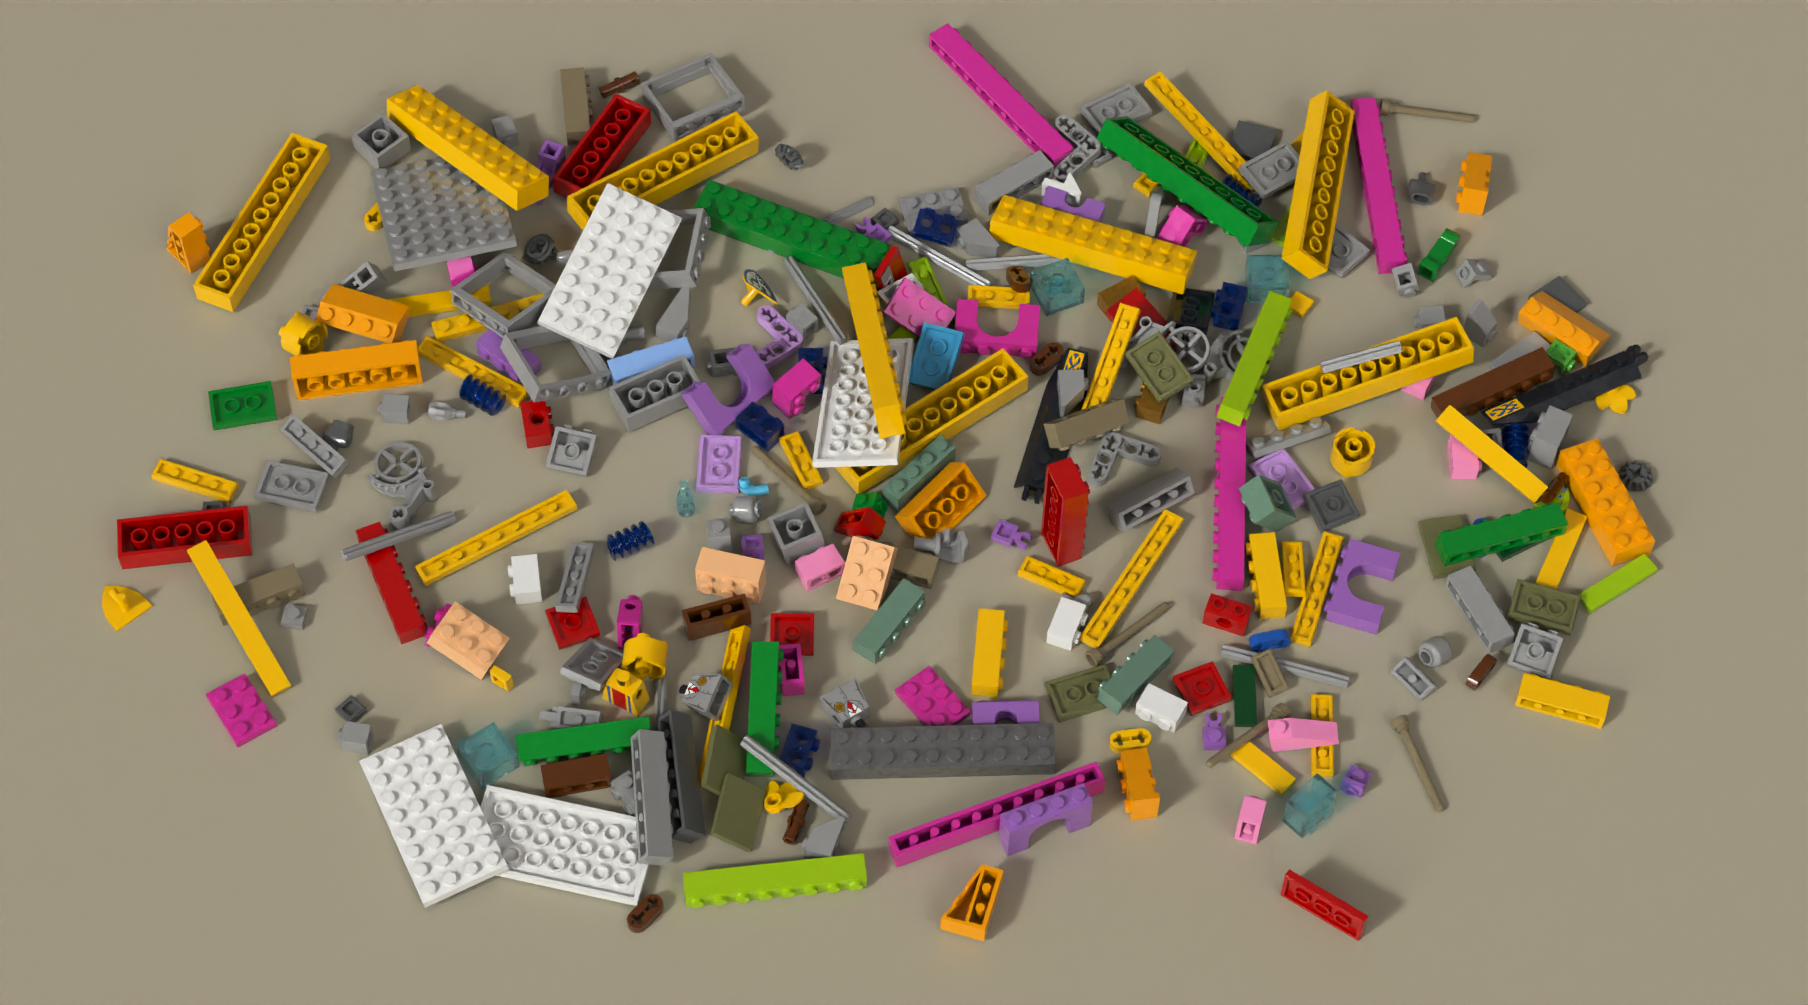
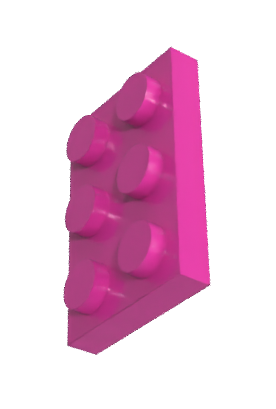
[882,277,956,338]
[895,666,971,726]
[206,673,277,748]

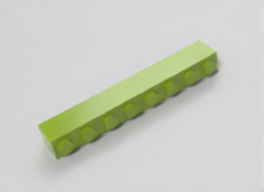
[1216,290,1293,427]
[683,853,867,908]

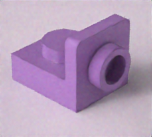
[741,534,764,560]
[1340,764,1372,798]

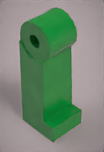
[1417,228,1461,283]

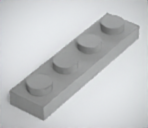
[279,414,350,479]
[1246,417,1331,459]
[555,542,595,613]

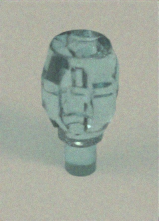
[676,480,695,517]

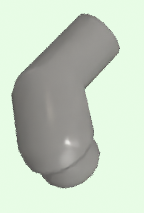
[551,245,573,264]
[1059,592,1093,607]

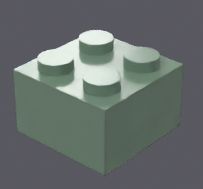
[1239,475,1297,531]

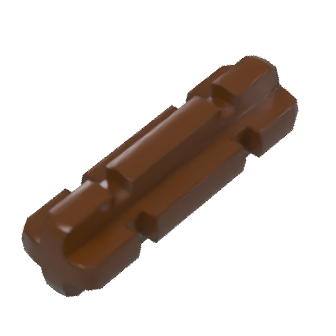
[1540,472,1569,504]

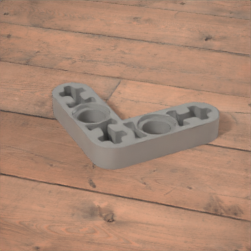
[1054,115,1101,183]
[1145,186,1165,238]
[1088,432,1161,487]

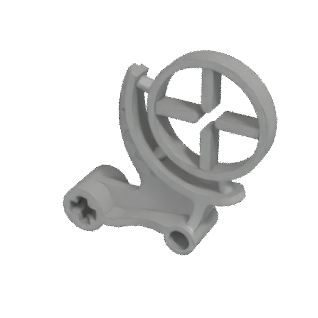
[1120,316,1210,373]
[1172,330,1272,384]
[367,442,438,531]

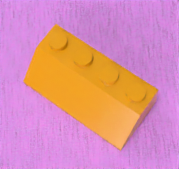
[315,284,411,343]
[1518,291,1611,367]
[895,462,987,539]

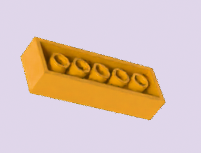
[290,340,423,401]
[1555,438,1655,567]

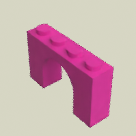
[955,299,1040,358]

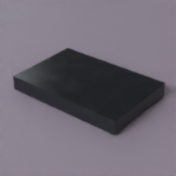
[1166,288,1215,335]

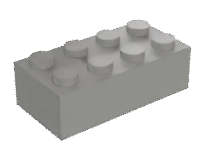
[608,355,700,432]

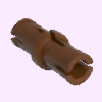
[599,71,640,99]
[782,799,810,845]

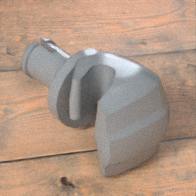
[913,528,969,564]

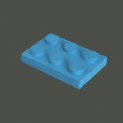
[909,322,965,390]

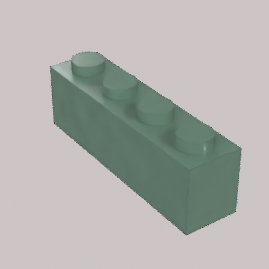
[882,435,956,513]
[854,578,926,664]
[1097,635,1175,715]

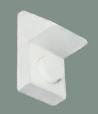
[1041,172,1081,207]

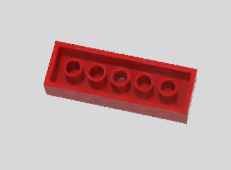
[552,94,652,198]
[1041,457,1090,567]
[117,506,253,570]

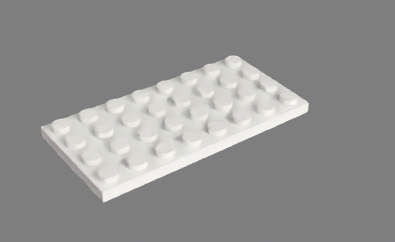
[537,183,682,359]
[812,338,914,468]
[359,724,509,908]
[480,785,650,906]

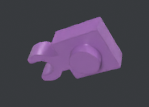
[856,217,892,243]
[991,519,1031,550]
[1202,713,1226,750]

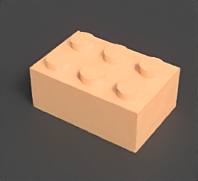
[836,536,898,610]
[695,547,766,604]
[427,601,510,680]

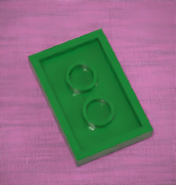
[208,381,277,431]

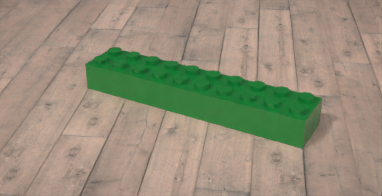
[1096,116,1279,247]
[692,180,893,291]

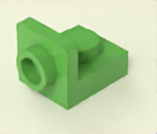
[1546,339,1577,376]

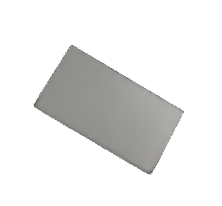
[1390,656,1439,702]

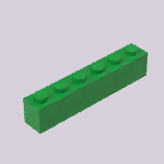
[1435,503,1568,566]
[746,641,784,777]
[515,716,651,766]

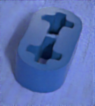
[1248,629,1291,652]

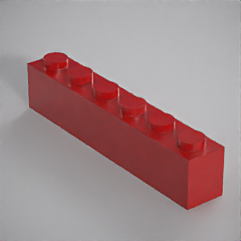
[355,521,428,645]

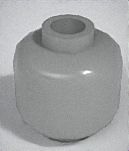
[729,495,763,523]
[1419,636,1452,668]

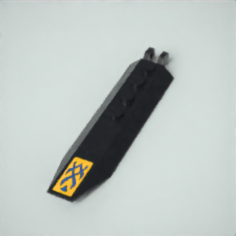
[1481,344,1649,425]
[1014,348,1088,504]

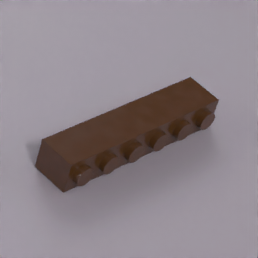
[1431,347,1555,418]

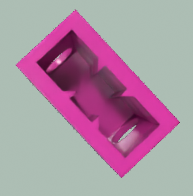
[617,595,643,649]

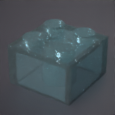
[1245,255,1290,303]
[1030,258,1085,316]
[456,722,520,789]
[1282,773,1337,838]

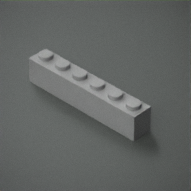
[630,729,675,866]

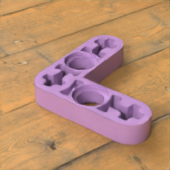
[756,305,803,369]

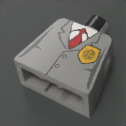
[679,674,733,721]
[820,678,869,728]

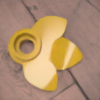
[1595,385,1636,414]
[764,781,804,814]

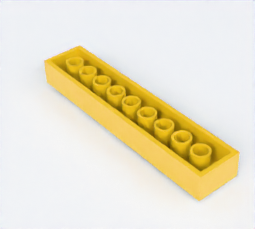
[387,85,549,211]
[1281,90,1355,279]
[567,111,759,230]
[193,133,331,313]
[989,195,1198,295]
[842,262,908,439]
[1262,317,1474,430]
[835,348,1029,494]

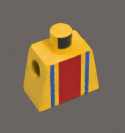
[602,668,650,716]

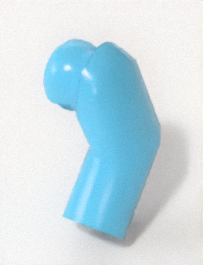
[738,477,769,496]

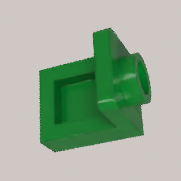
[852,492,888,519]

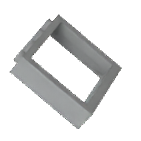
[641,53,746,142]
[648,208,711,290]
[450,251,556,338]
[500,326,611,402]

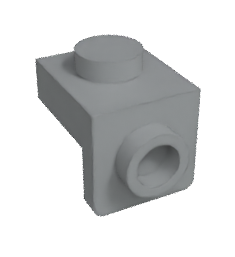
[1455,259,1493,287]

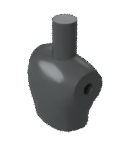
[1408,172,1436,205]
[322,420,354,451]

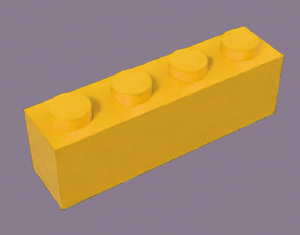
[1244,532,1287,619]
[971,608,1008,697]
[1515,673,1610,729]

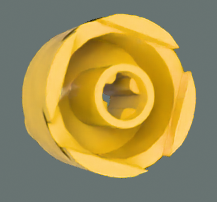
[279,312,328,356]
[1330,427,1375,478]
[622,633,668,681]

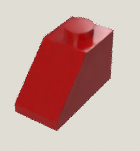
[833,507,886,540]

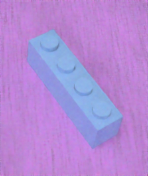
[607,337,695,385]

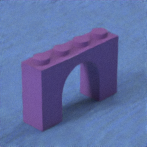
[681,344,775,435]
[1324,539,1400,635]
[999,783,1093,857]

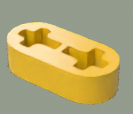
[364,202,383,231]
[1109,728,1151,753]

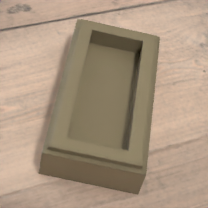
[1250,648,1289,698]

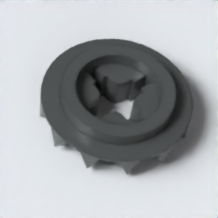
[775,144,803,170]
[524,234,555,265]
[1619,460,1653,492]

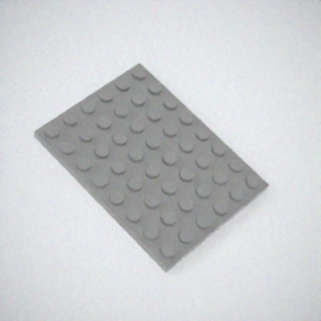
[371,156,517,272]

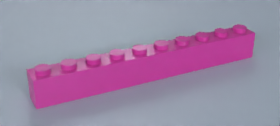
[929,23,1073,168]
[1350,98,1408,274]
[1212,397,1246,591]
[888,761,1105,868]

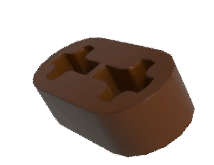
[1006,266,1031,293]
[1030,342,1063,376]
[1465,653,1498,691]
[627,894,664,933]

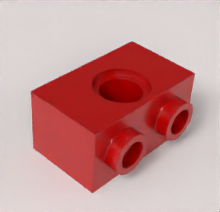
[520,400,555,449]
[1202,593,1253,637]

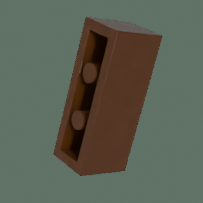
[682,594,752,641]
[540,753,612,798]

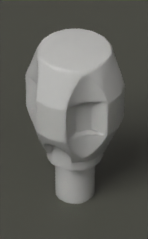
[427,400,466,421]

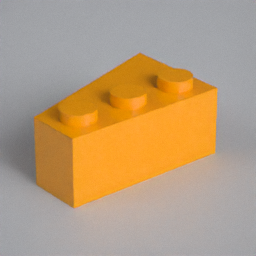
[1456,152,1492,216]
[166,212,210,274]
[1116,748,1160,821]
[940,864,1004,942]

